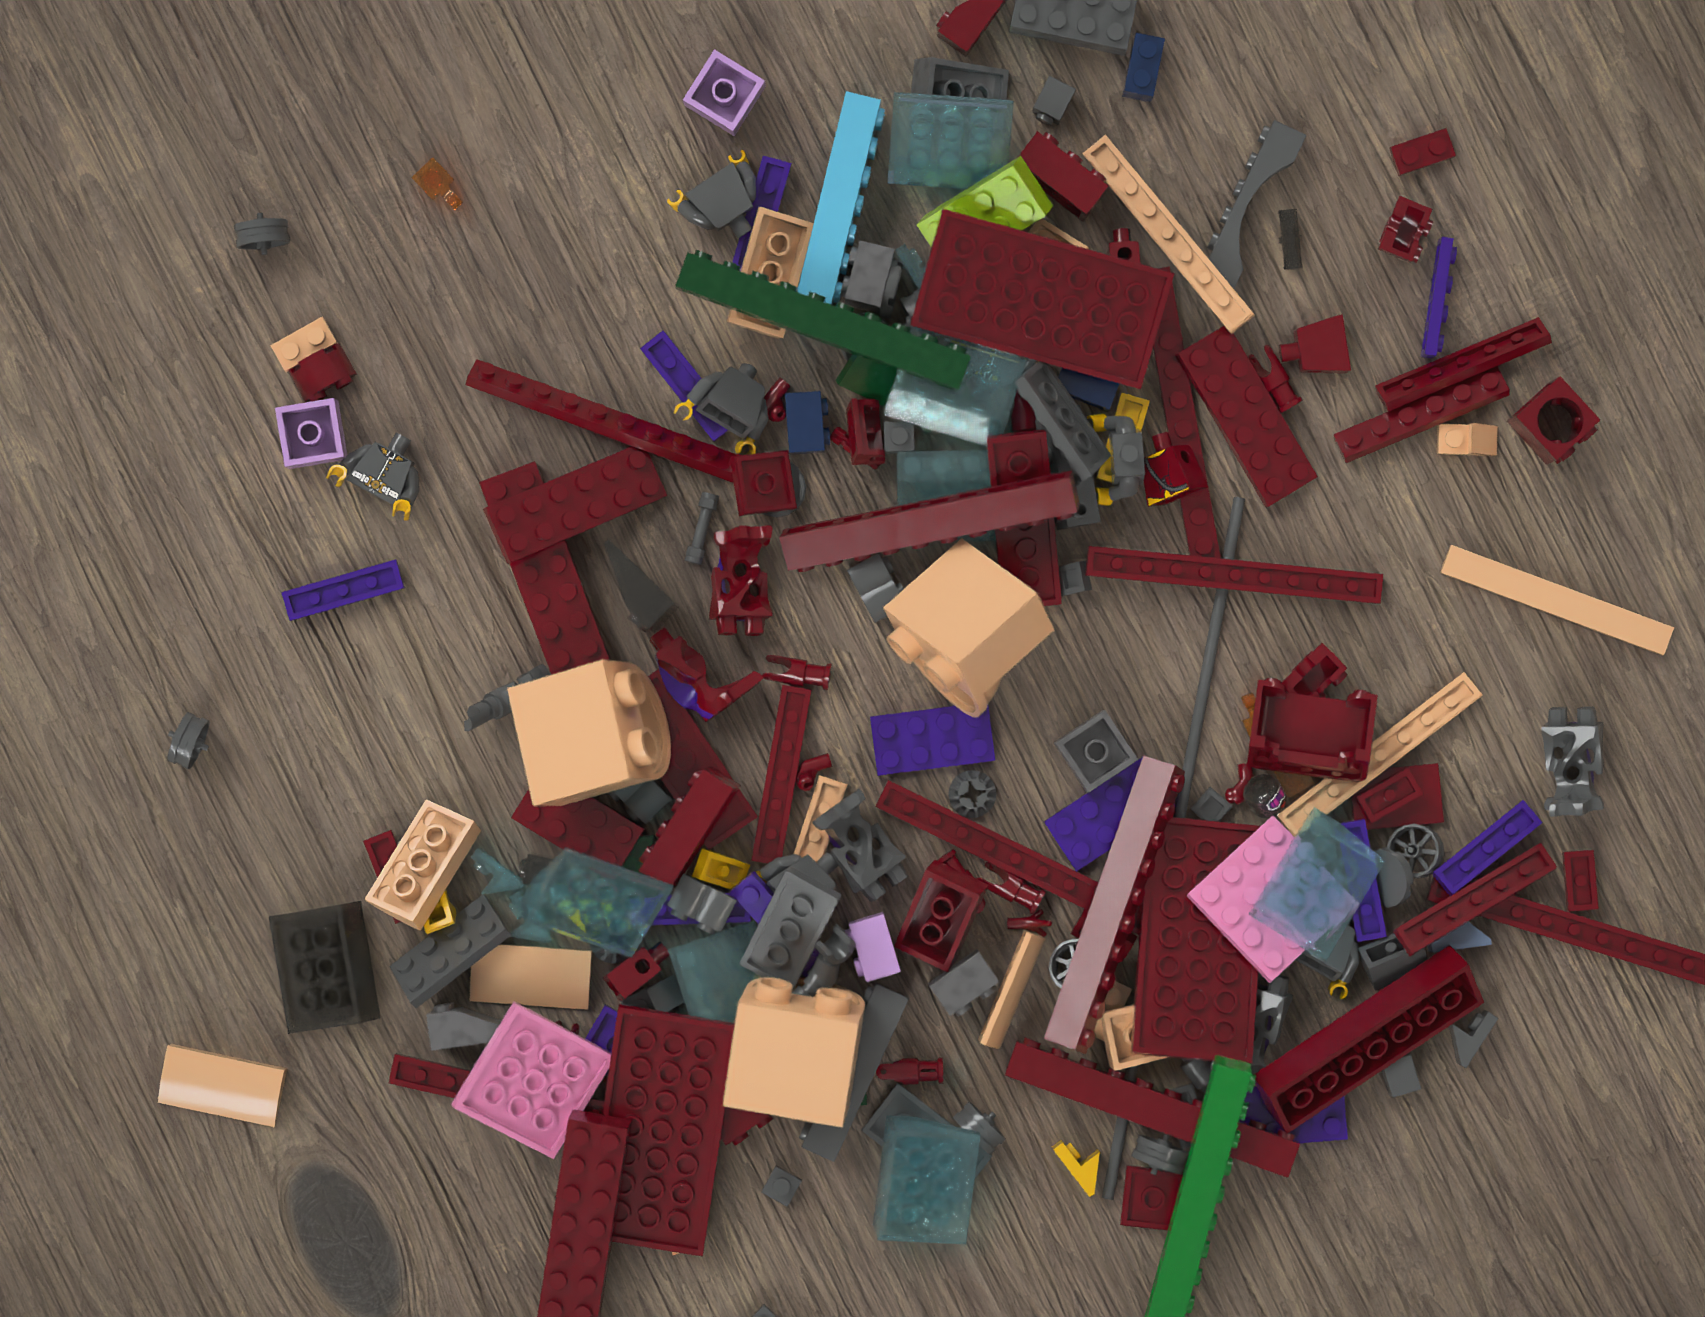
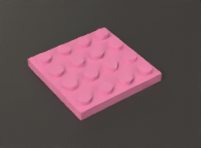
[1187,815,1356,983]
[451,1002,611,1159]

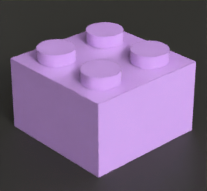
[683,49,766,136]
[275,398,347,469]
[845,912,901,982]

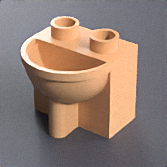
[883,538,1054,718]
[507,660,671,806]
[723,977,865,1127]

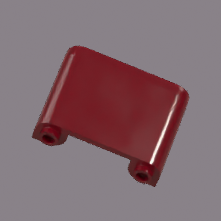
[1247,678,1378,782]

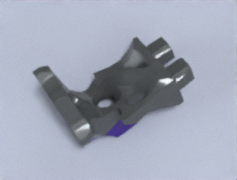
[1541,706,1604,817]
[812,789,908,902]
[1210,972,1293,1074]

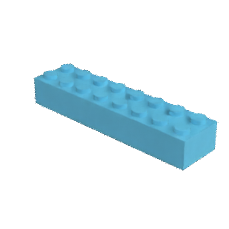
[797,91,885,305]

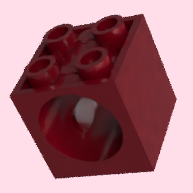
[1507,376,1600,465]

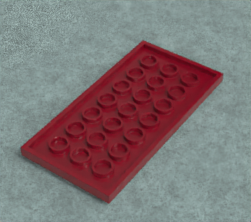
[910,208,1174,389]
[1131,817,1261,1064]
[603,1004,735,1257]

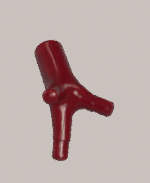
[1007,909,1052,937]

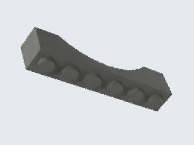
[1207,120,1306,289]

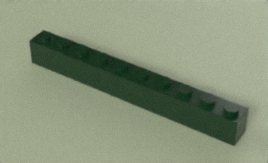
[675,250,971,392]

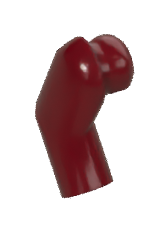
[764,377,791,422]
[796,753,832,791]
[1225,763,1254,804]

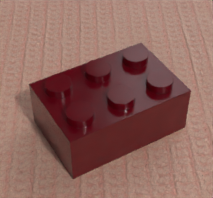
[1017,131,1108,222]
[894,859,989,972]

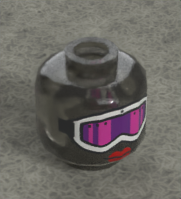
[1243,774,1287,818]

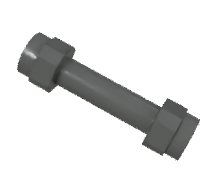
[685,492,719,565]

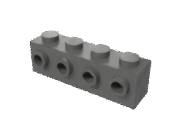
[1035,405,1101,530]

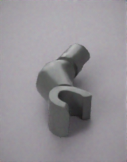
[464,664,551,732]
[792,924,855,997]

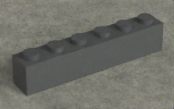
[799,983,909,1162]

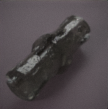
[1278,209,1303,270]

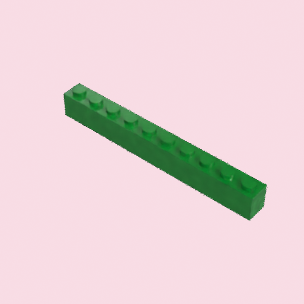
[1144,1055,1256,1317]

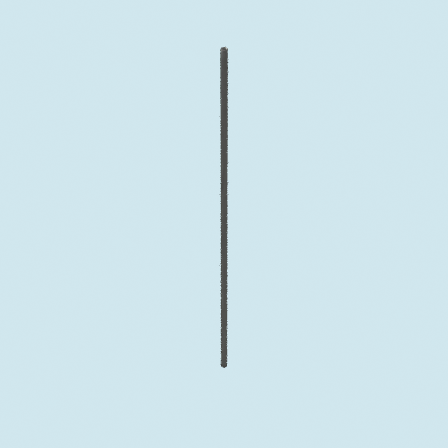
[1102,497,1245,1200]

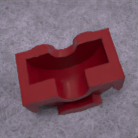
[1377,196,1433,263]
[288,343,357,403]
[1282,643,1348,697]

